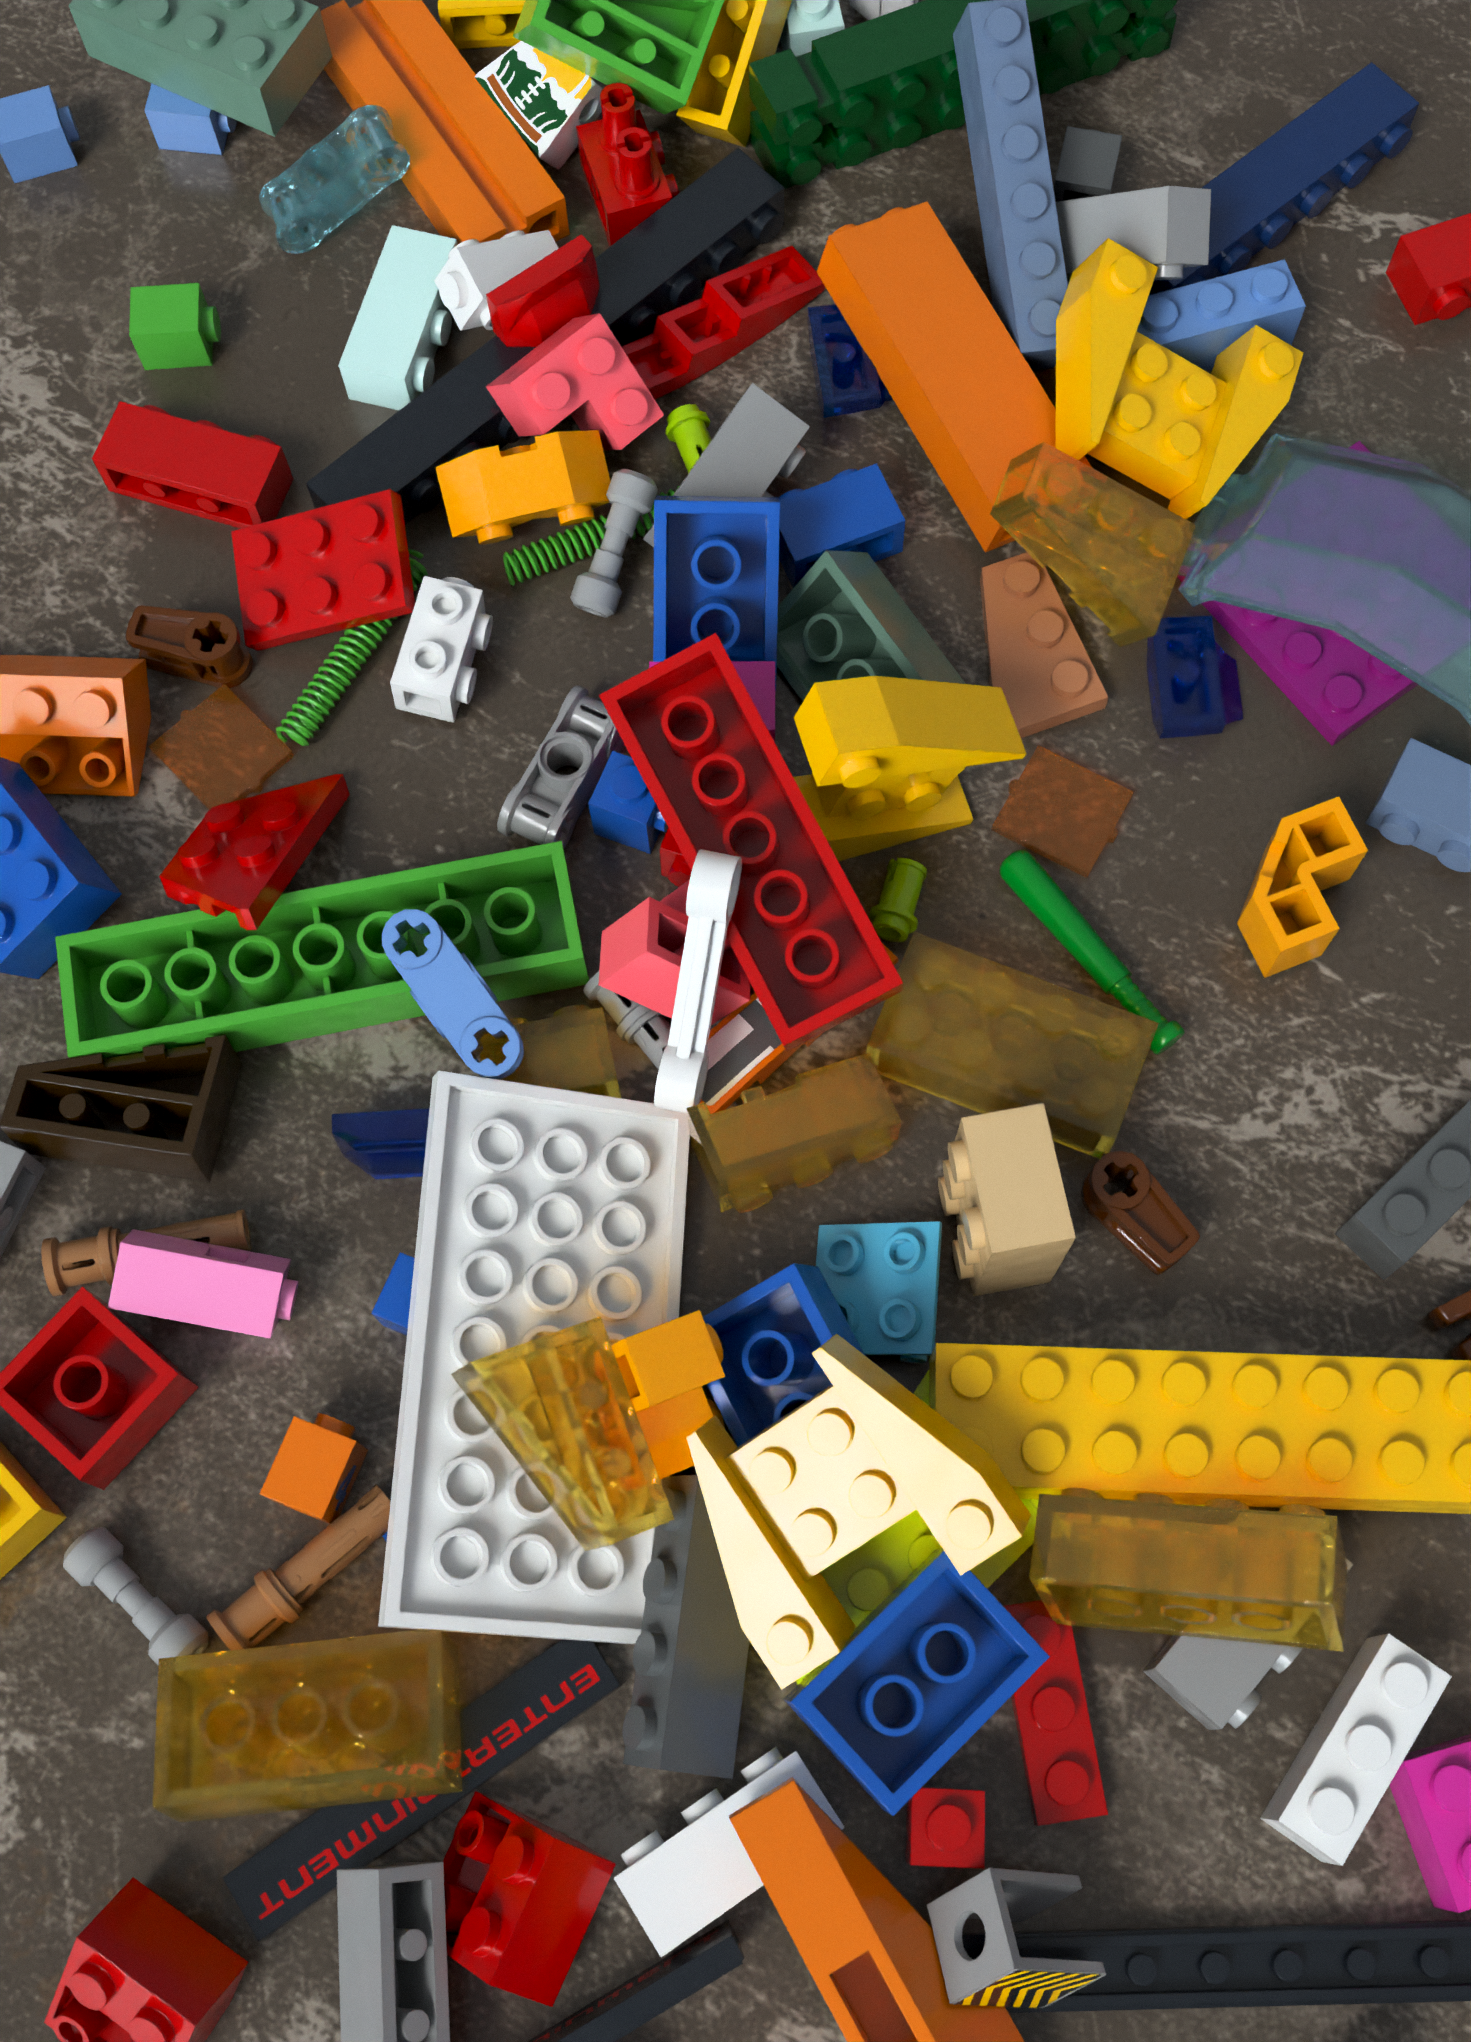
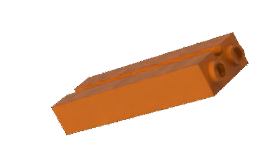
[320,0,570,244]
[817,201,1101,553]

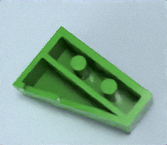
[513,0,724,115]

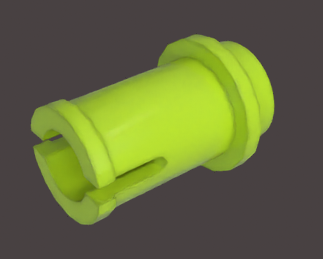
[665,404,712,473]
[868,858,927,942]

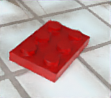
[231,489,415,651]

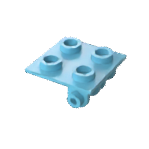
[816,1221,942,1363]

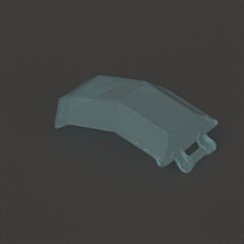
[1167,433,1471,726]

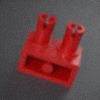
[576,83,679,246]

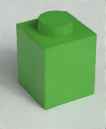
[129,283,221,370]

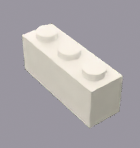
[1260,1633,1452,1866]
[614,1747,845,1957]

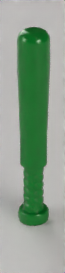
[999,849,1185,1055]

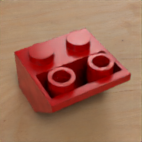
[442,1791,616,2007]
[44,1877,248,2042]

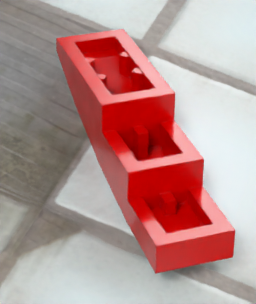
[622,245,825,400]

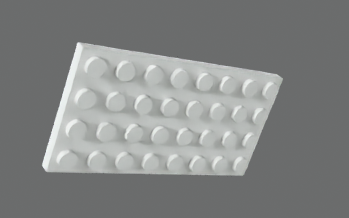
[378,1071,691,1644]

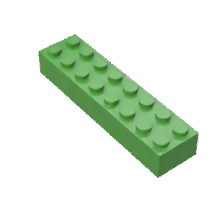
[55,841,589,1058]

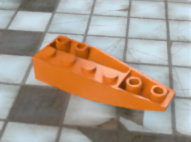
[0,655,151,797]
[729,1777,1024,2042]

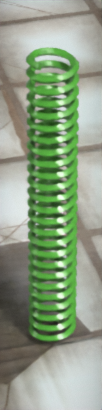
[503,486,679,586]
[276,549,428,746]

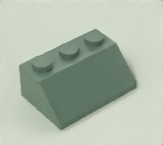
[777,550,966,701]

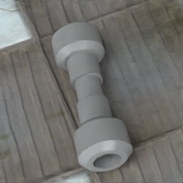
[570,469,658,618]
[63,1527,209,1674]

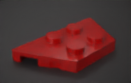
[159,774,350,930]

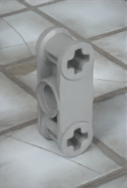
[497,685,624,848]

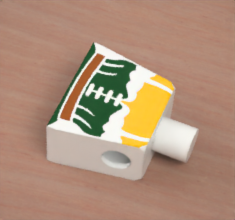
[475,41,605,170]

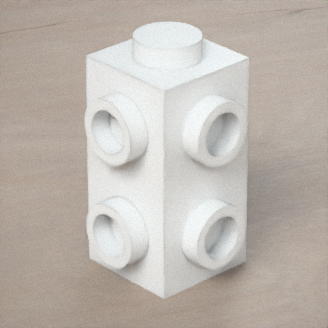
[434,230,559,331]
[390,576,493,723]

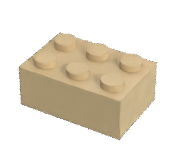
[938,1103,1076,1297]

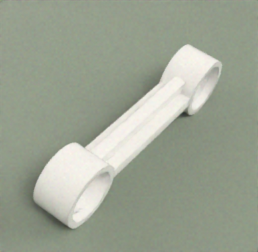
[654,849,742,1115]

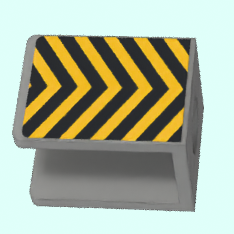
[927,1868,1106,2008]

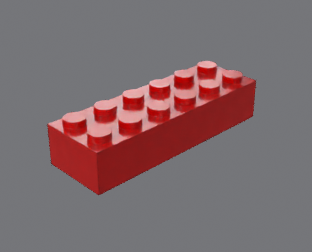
[599,633,903,1051]

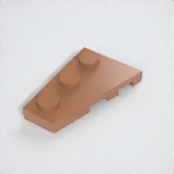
[980,549,1109,738]

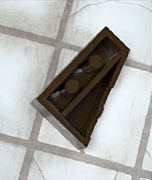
[0,1035,242,1182]

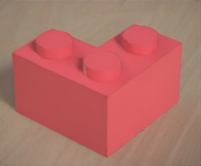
[486,313,664,451]
[598,880,750,1025]

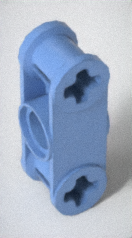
[382,909,524,1079]

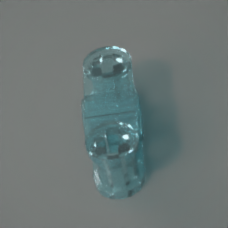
[259,105,410,254]

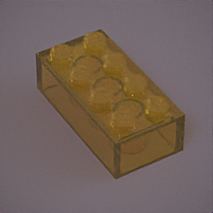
[864,932,1159,1159]
[1029,1488,1347,1652]
[153,1629,462,1822]

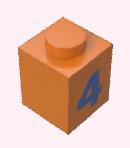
[259,1413,368,1524]

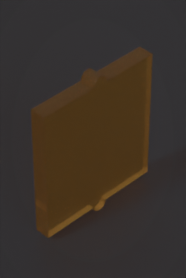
[148,684,294,810]
[991,745,1134,878]

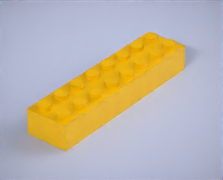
[929,1343,1471,1514]

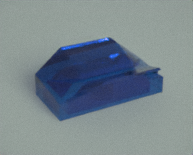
[807,304,893,418]
[1147,616,1244,739]
[332,1109,429,1179]

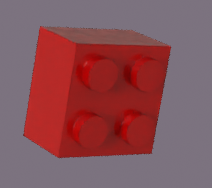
[0,1286,199,1490]

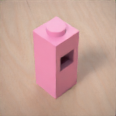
[108,1229,298,1338]

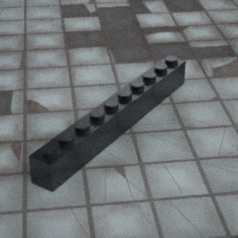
[306,148,784,524]

